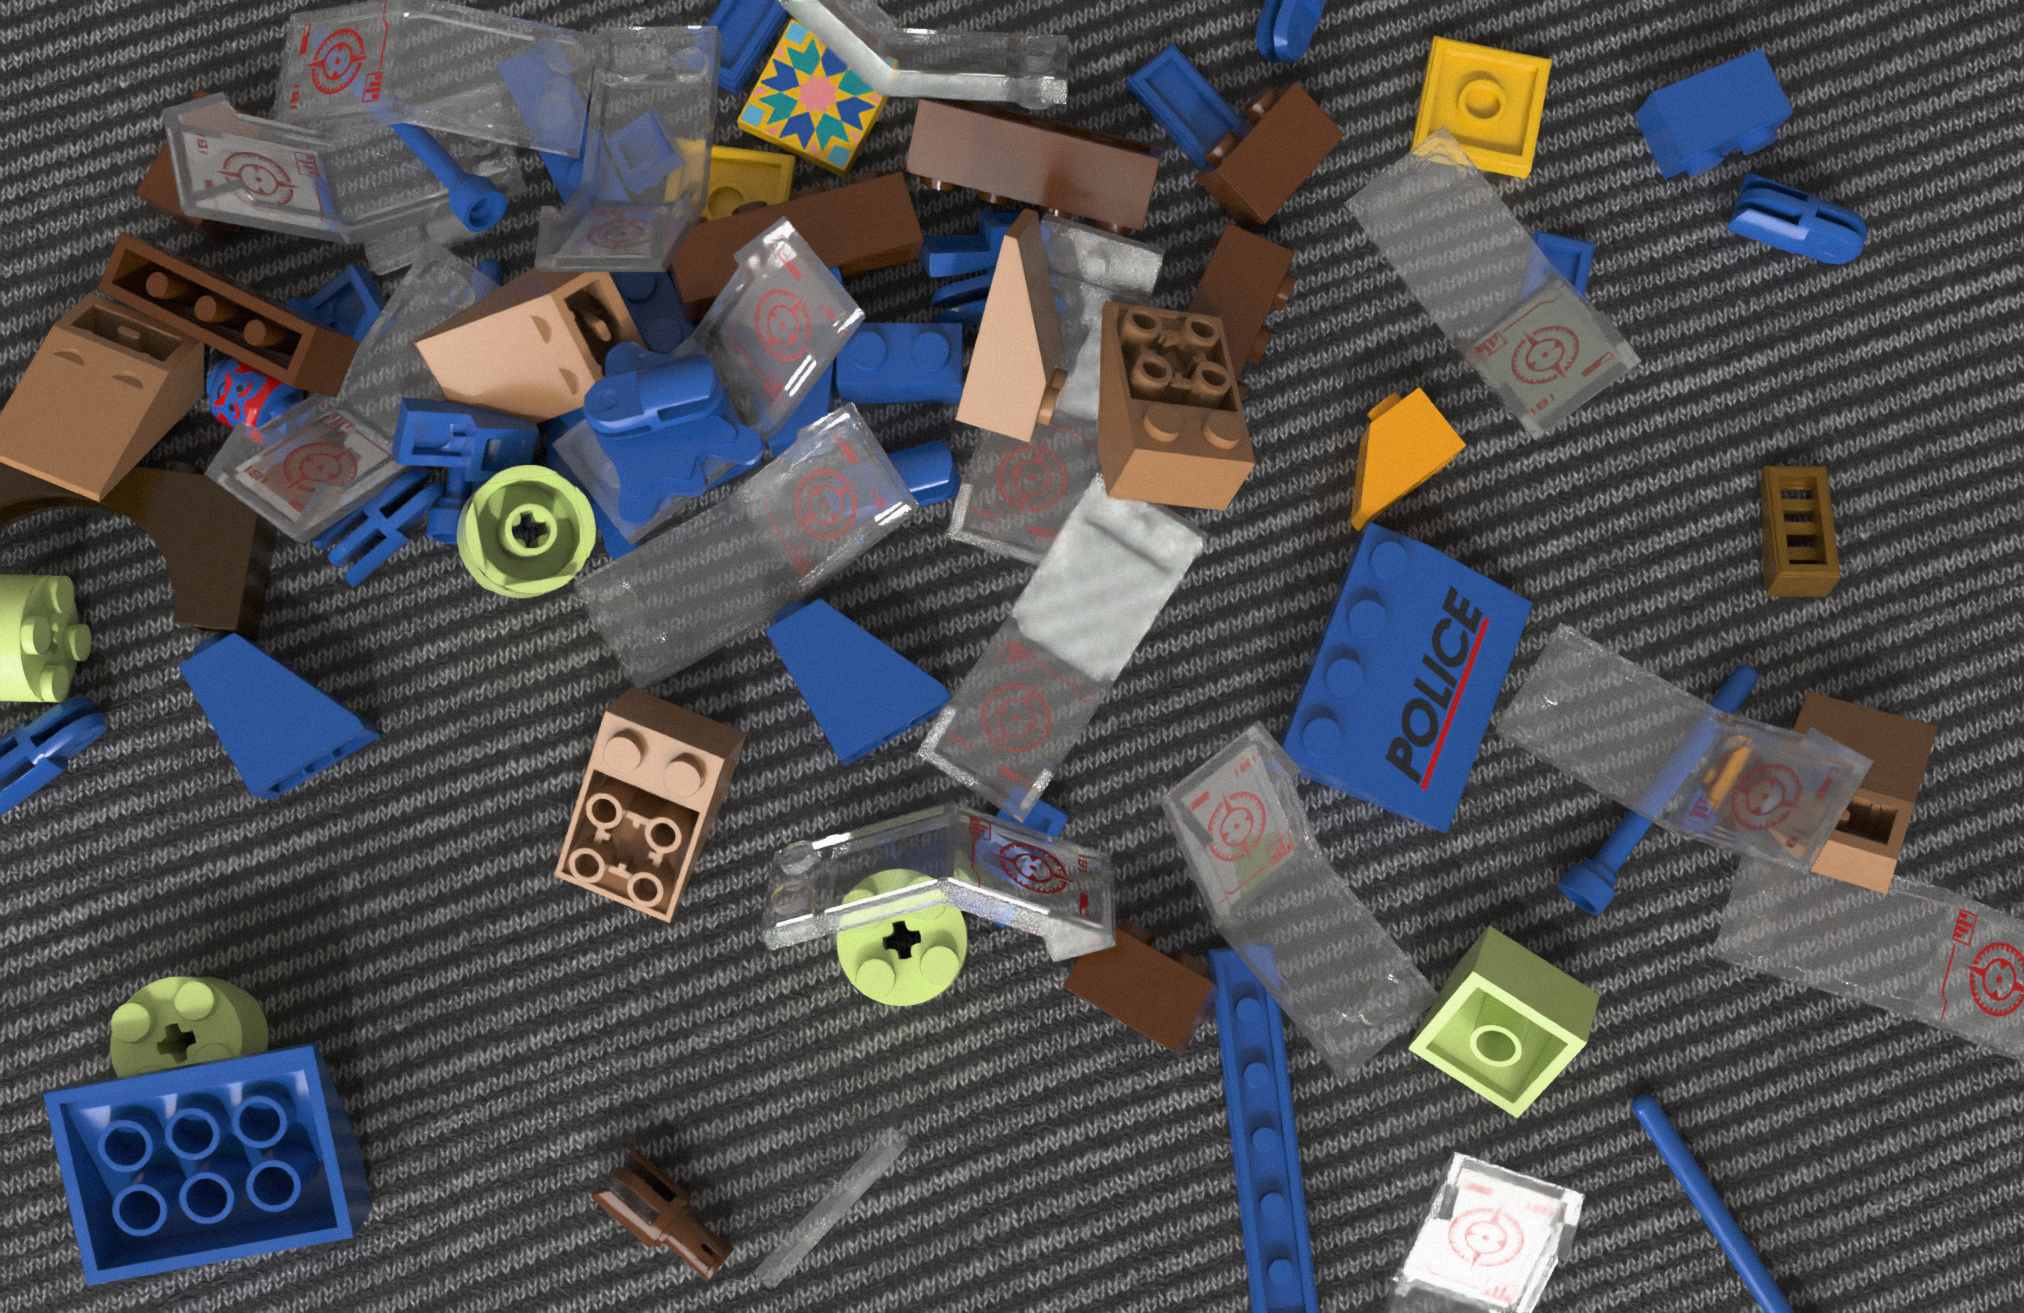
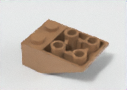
[412,244,648,424]
[0,293,205,502]
[1097,301,1256,511]
[554,687,746,923]
[1754,691,1938,894]

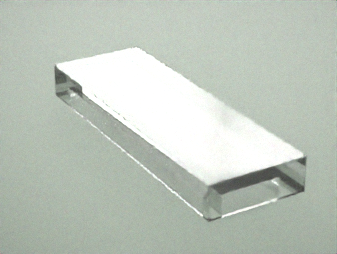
[753,1122,910,1289]

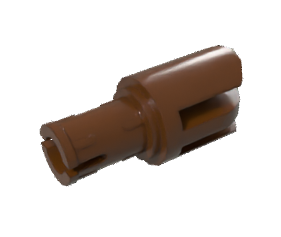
[591,1148,734,1282]

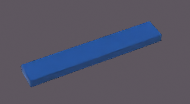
[1207,943,1319,1313]

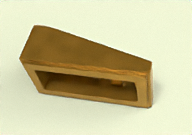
[1761,466,1841,597]

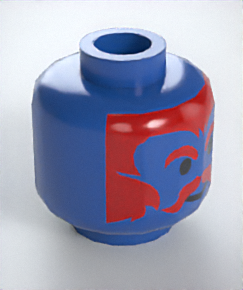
[206,356,305,443]

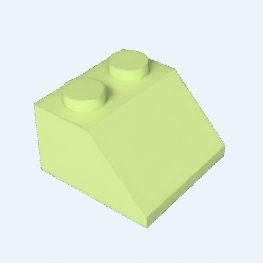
[1408,925,1600,1118]

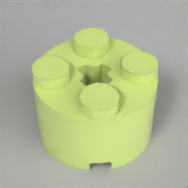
[457,465,596,598]
[0,574,92,702]
[837,875,968,1006]
[110,976,268,1077]

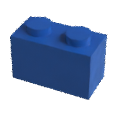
[1634,48,1793,179]
[836,323,964,404]

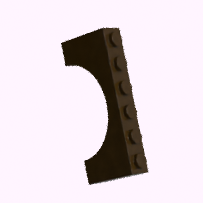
[0,460,284,640]

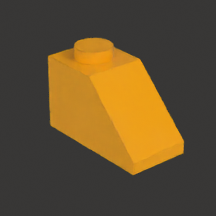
[1350,387,1466,531]

